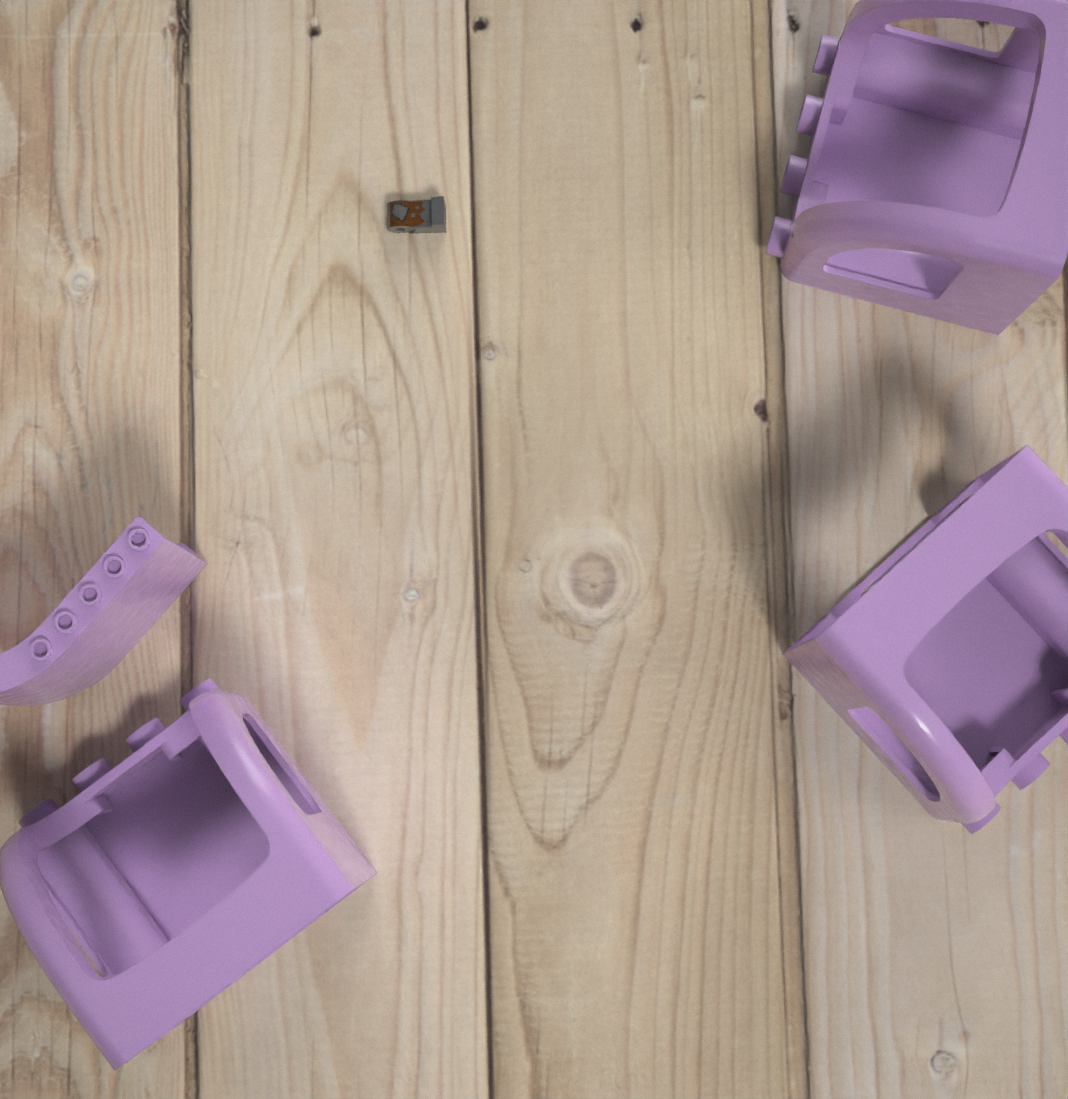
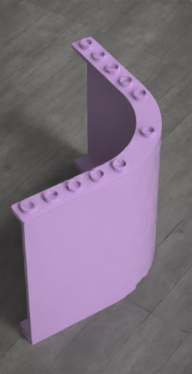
[0,517,207,706]

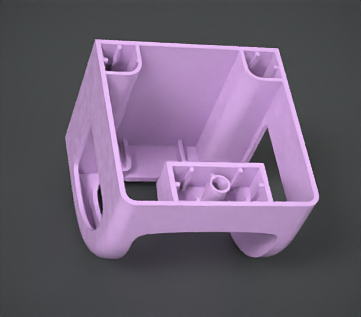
[765,0,1068,335]
[783,444,1068,834]
[0,678,377,1071]

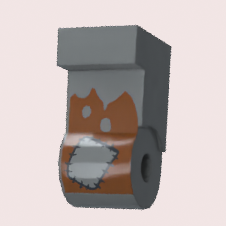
[386,196,447,234]

